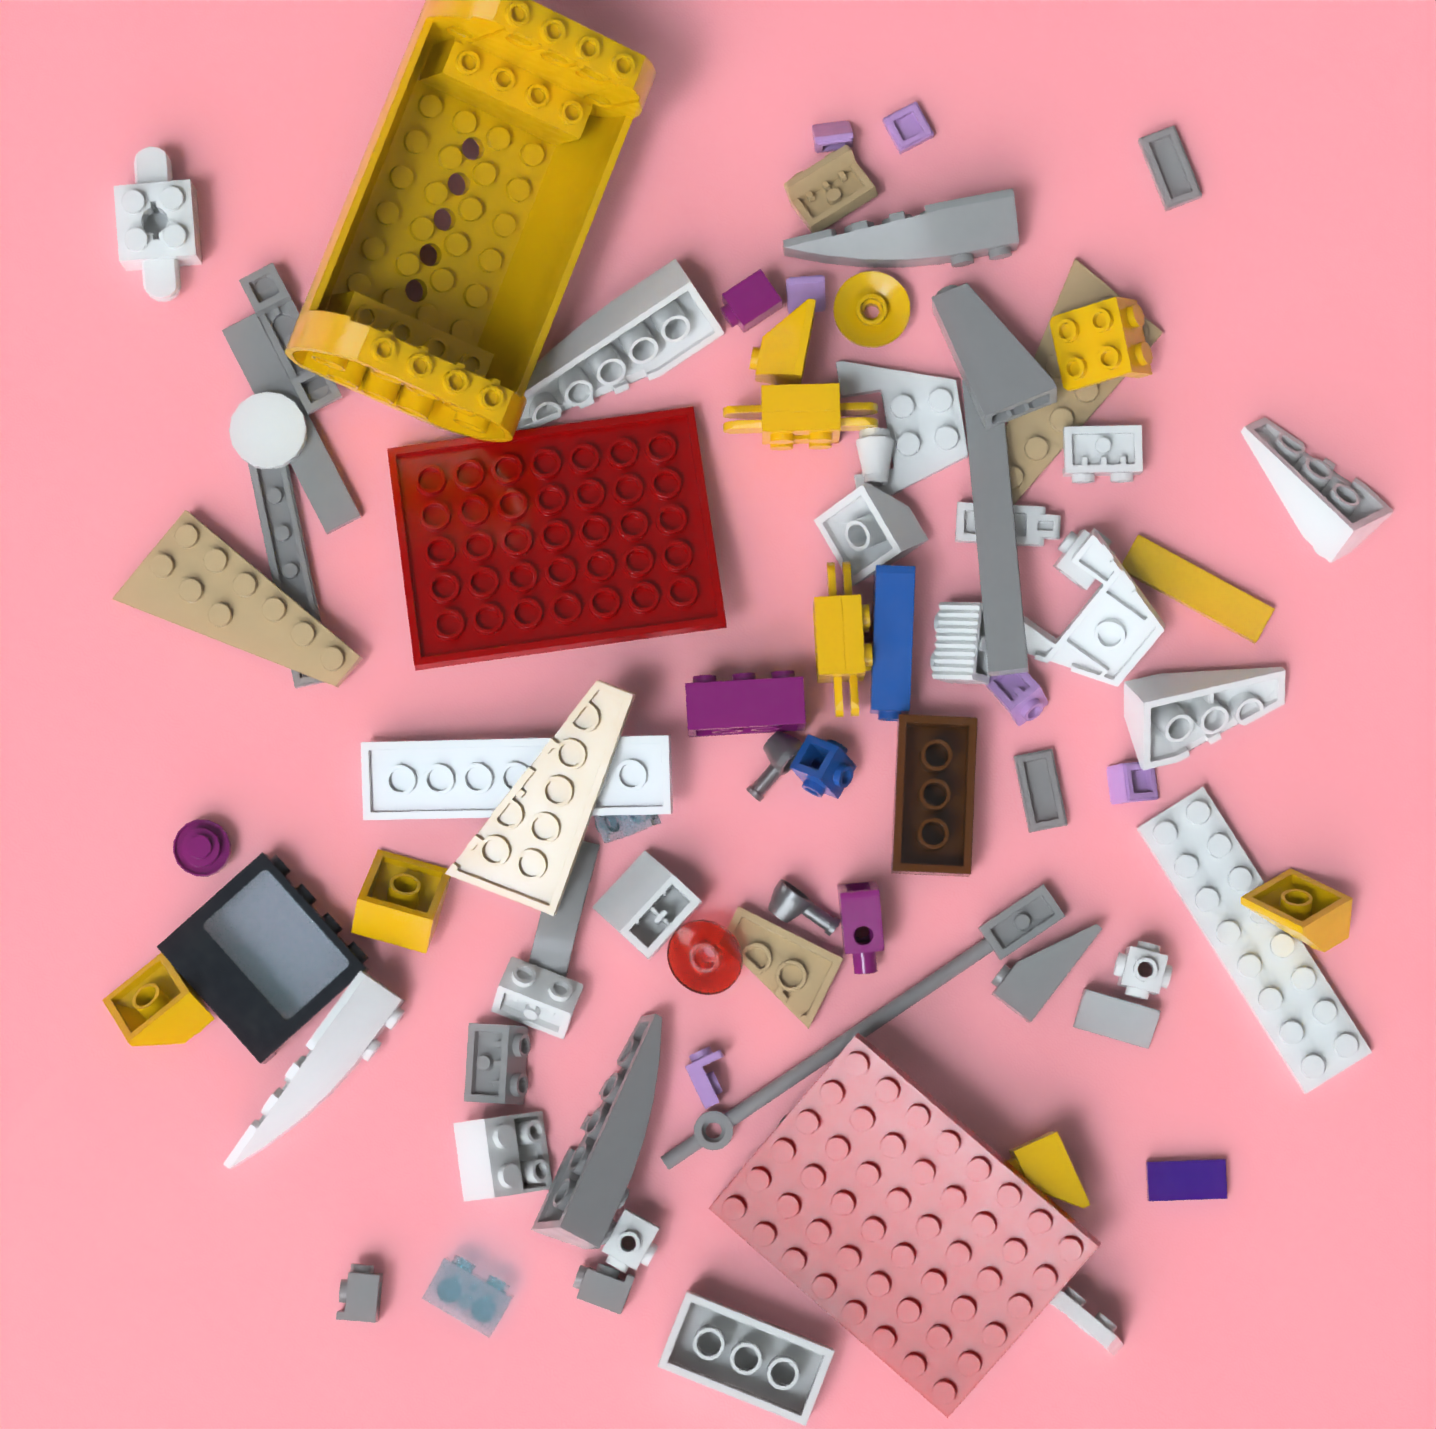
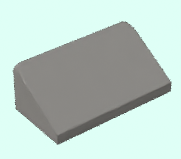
[1073,989,1161,1049]

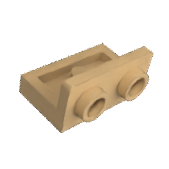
[783,145,878,233]

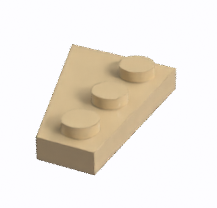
[721,906,844,1029]

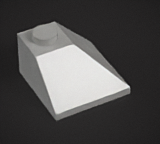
[814,483,929,586]

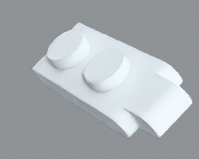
[955,502,1061,547]

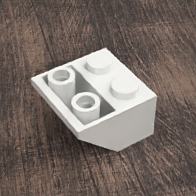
[592,850,702,960]
[453,1111,552,1202]

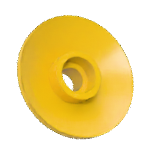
[833,271,910,348]

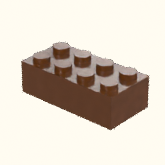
[891,714,978,877]

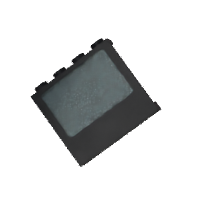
[157,852,370,1064]

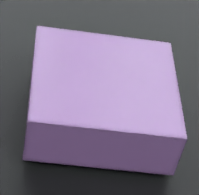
[882,101,934,155]

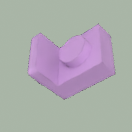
[986,672,1048,726]
[685,1046,724,1109]

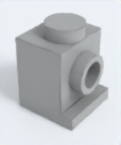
[336,1263,383,1323]
[572,1263,635,1315]

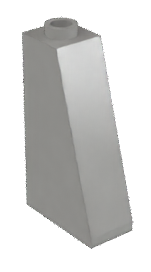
[931,283,1057,430]

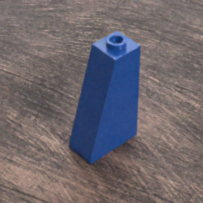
[870,565,916,721]

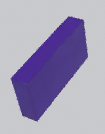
[1146,1159,1228,1202]

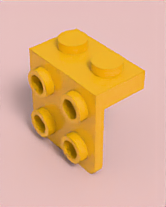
[1050,297,1153,391]

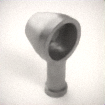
[746,731,803,802]
[768,879,841,936]

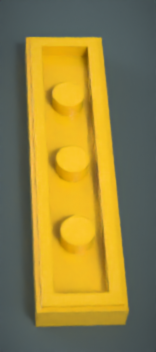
[1122,534,1274,644]

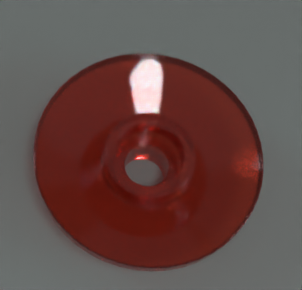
[667,919,743,995]

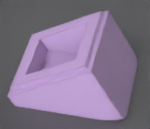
[812,120,854,153]
[786,275,826,314]
[1106,762,1159,805]

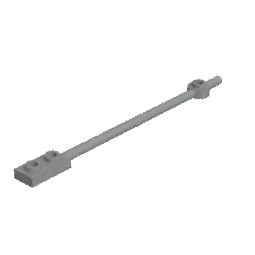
[660,884,1066,1170]

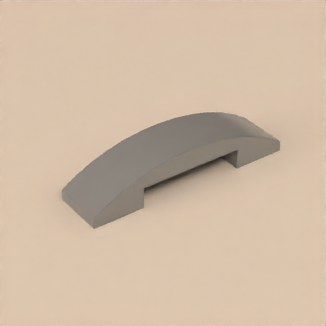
[239,263,343,415]
[529,841,600,977]

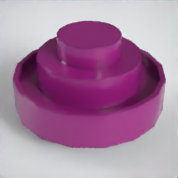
[173,819,232,877]

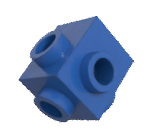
[790,734,857,799]

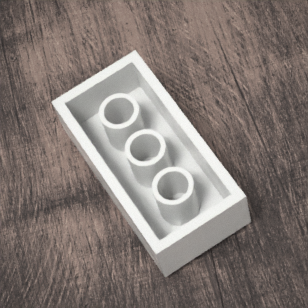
[657,1290,835,1426]

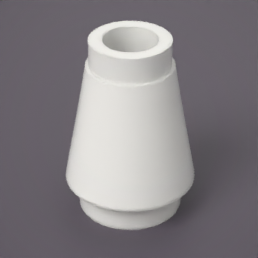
[855,427,894,487]

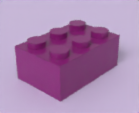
[685,670,806,738]

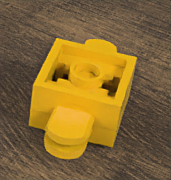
[723,383,878,451]
[813,561,873,717]

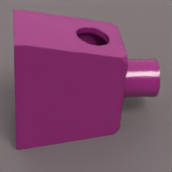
[837,881,884,974]

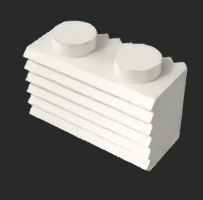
[930,602,990,685]

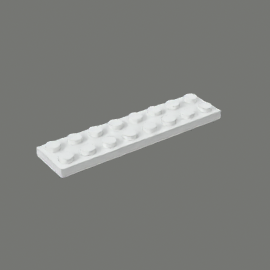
[361,735,673,820]
[1136,787,1372,1094]

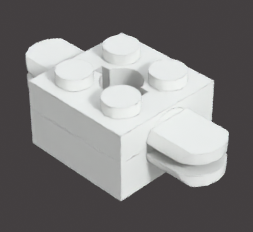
[113,147,202,302]

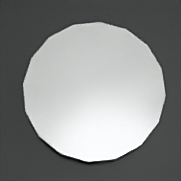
[229,392,307,469]

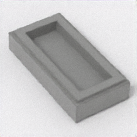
[1138,125,1202,212]
[1013,749,1068,833]

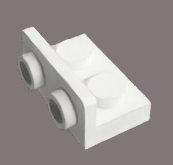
[1062,425,1143,484]
[491,957,583,1040]

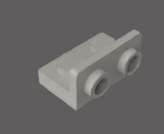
[464,1023,531,1105]

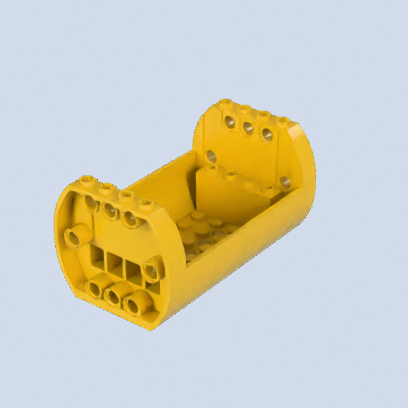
[285,0,656,442]

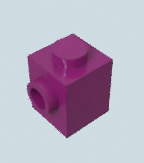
[720,269,782,333]

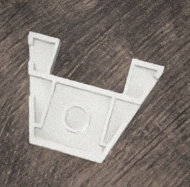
[836,361,968,496]
[1024,529,1166,687]

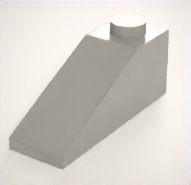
[991,924,1103,1023]

